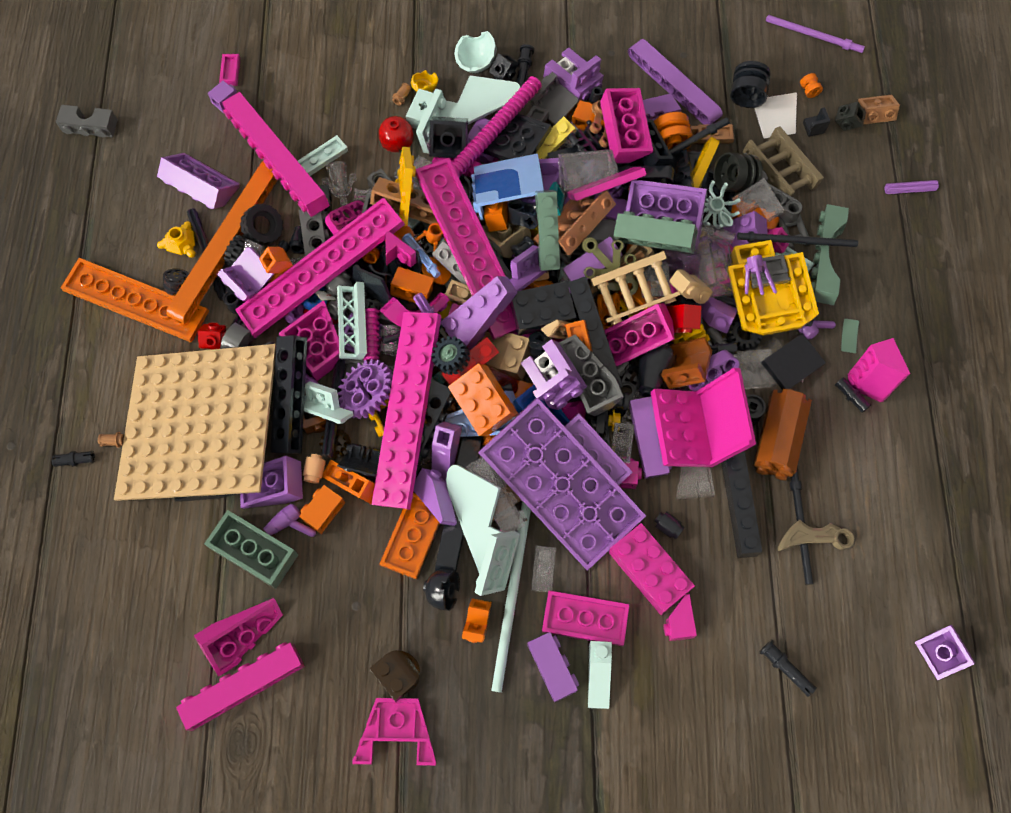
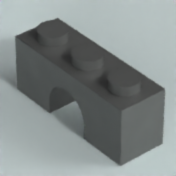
[56,105,118,138]

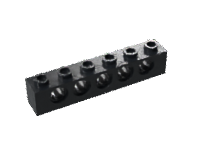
[271,335,307,454]
[416,379,455,477]

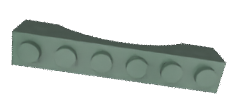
[811,204,849,305]

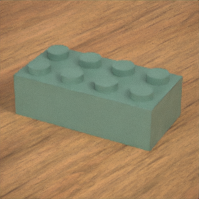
[613,211,698,254]
[204,510,298,589]

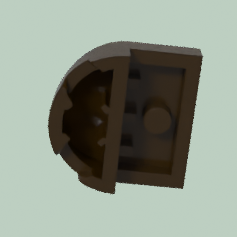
[369,650,420,702]

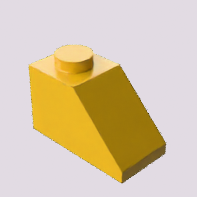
[731,240,775,265]

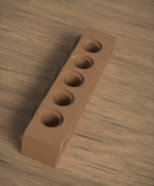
[370,177,482,224]

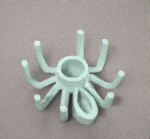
[703,180,741,229]

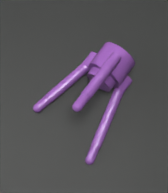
[744,255,777,295]

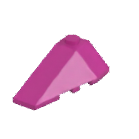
[194,598,283,677]

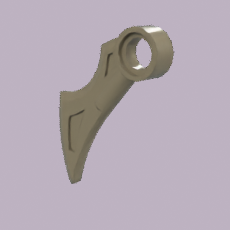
[778,520,854,551]

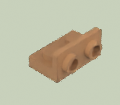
[858,95,900,124]

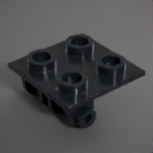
[337,443,381,477]

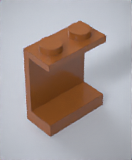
[661,337,712,389]

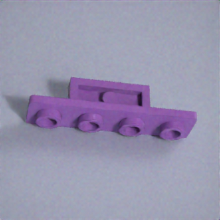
[510,245,548,292]

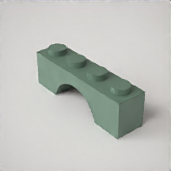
[535,190,560,271]

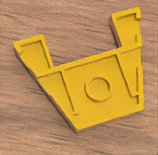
[395,147,416,226]

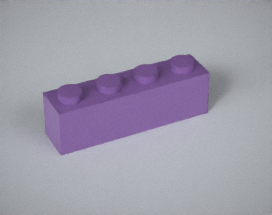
[629,397,672,479]

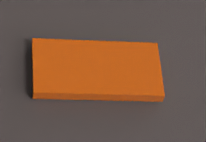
[380,493,440,580]

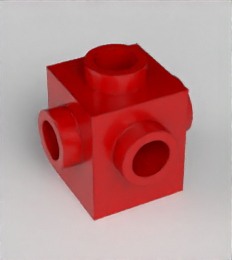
[198,323,226,350]

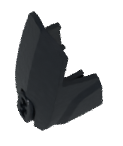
[345,243,423,311]

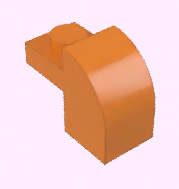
[259,247,293,284]
[462,599,492,643]

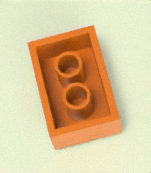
[448,363,518,437]

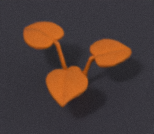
[384,223,451,285]

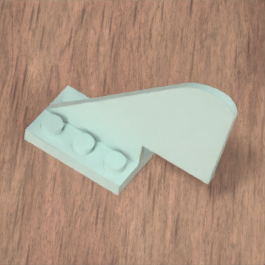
[416,76,520,154]
[446,465,520,596]

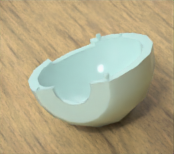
[454,31,497,73]

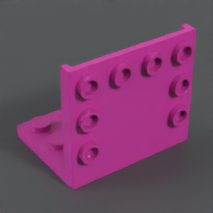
[650,368,756,467]

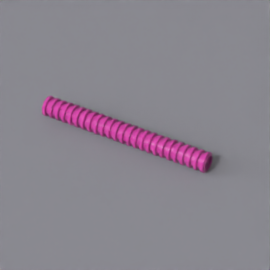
[452,76,542,178]

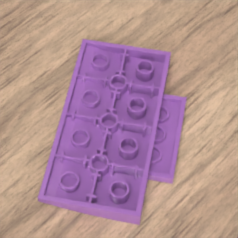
[478,398,646,570]

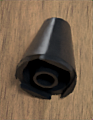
[638,345,677,398]

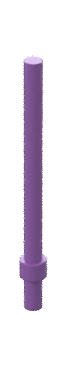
[766,15,865,53]

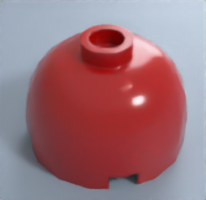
[378,116,414,153]

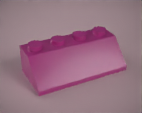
[600,88,653,164]
[605,304,675,366]
[848,338,910,402]

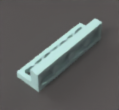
[298,135,348,176]
[337,282,367,360]

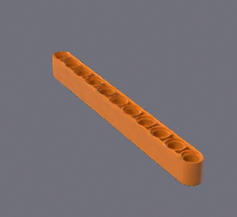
[167,161,278,324]

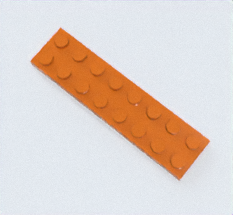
[61,258,209,343]

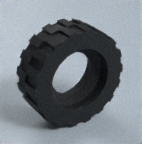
[240,203,283,246]

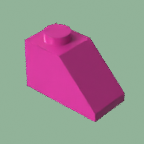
[664,594,697,641]

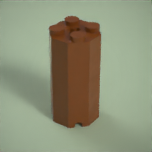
[753,389,812,480]

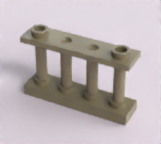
[743,126,824,197]

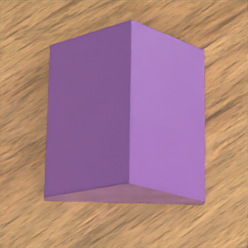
[915,625,975,680]

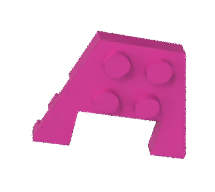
[352,698,436,766]

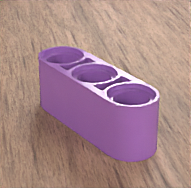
[687,350,739,391]

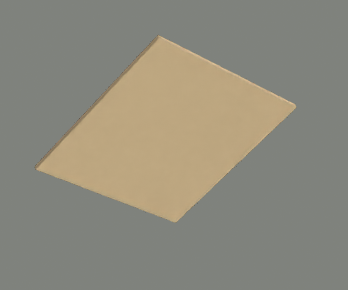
[114,344,276,501]

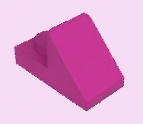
[386,231,416,267]

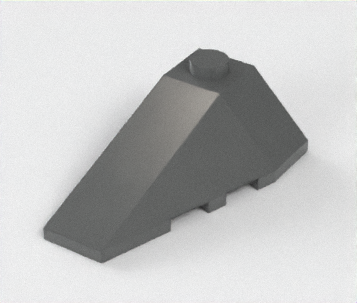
[559,335,624,416]

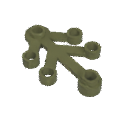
[582,237,638,295]

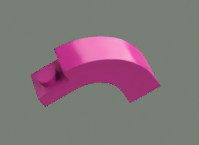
[379,292,450,327]

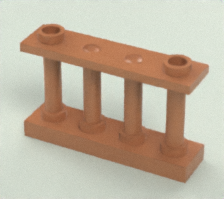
[534,190,616,255]

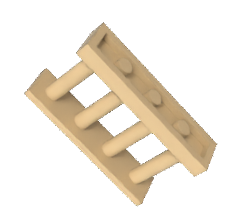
[589,251,680,325]

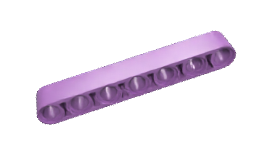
[628,39,723,125]

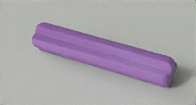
[884,180,939,194]

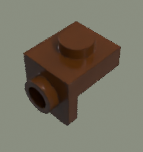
[303,415,327,434]

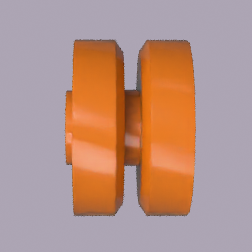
[653,112,693,150]

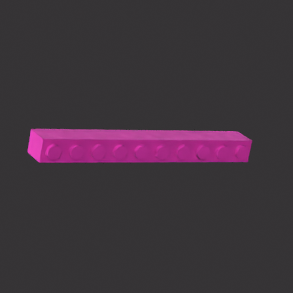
[222,92,330,217]

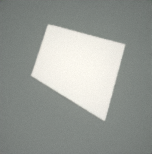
[755,93,797,138]

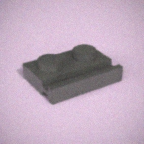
[745,255,791,288]

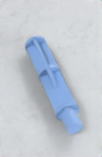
[402,233,441,278]

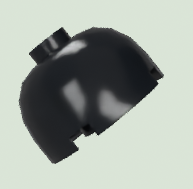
[423,569,460,611]

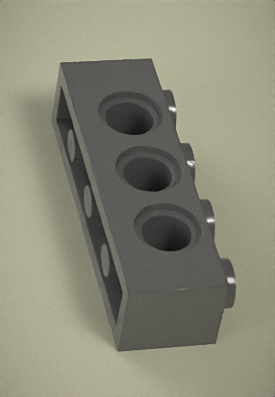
[299,210,331,256]

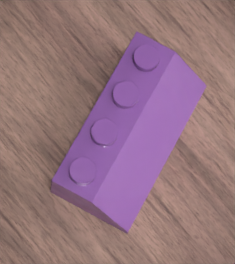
[157,153,240,209]

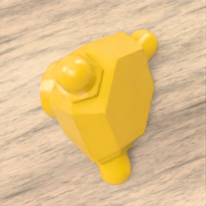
[157,221,196,258]

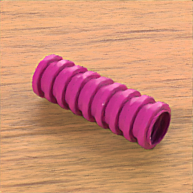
[363,308,380,362]

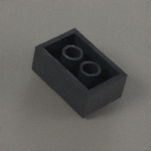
[510,281,576,336]

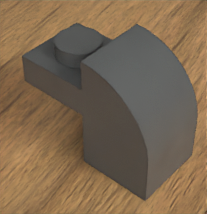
[220,322,260,349]

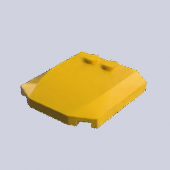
[727,252,819,335]

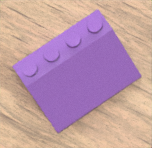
[626,180,707,249]

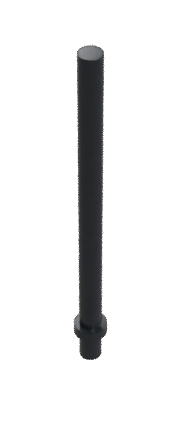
[737,231,858,247]

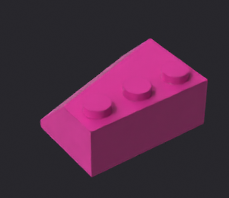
[279,300,339,381]

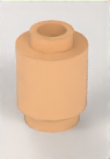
[303,454,326,484]

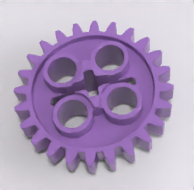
[337,359,393,419]

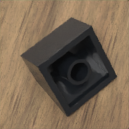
[429,116,468,158]

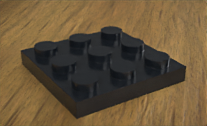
[482,113,552,160]

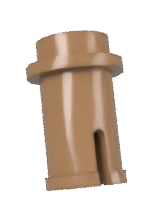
[392,83,412,106]
[98,432,124,447]

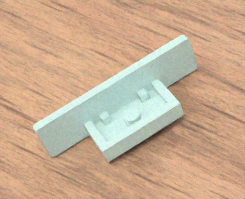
[304,381,353,424]

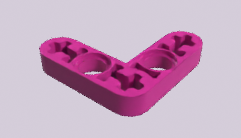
[325,200,364,235]

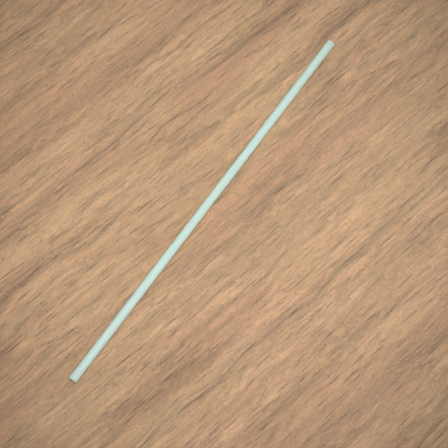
[491,255,572,692]

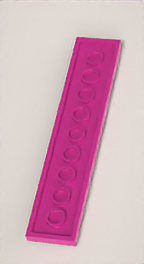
[415,158,517,340]
[235,198,405,338]
[372,312,441,510]

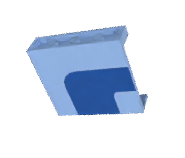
[471,153,544,220]

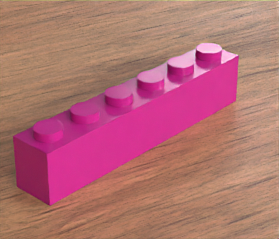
[176,642,305,731]

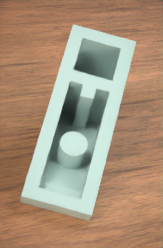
[588,641,612,709]

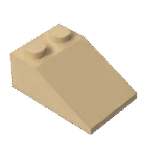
[479,332,531,381]

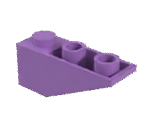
[432,421,462,481]

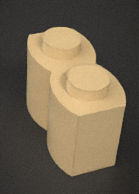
[669,269,713,304]

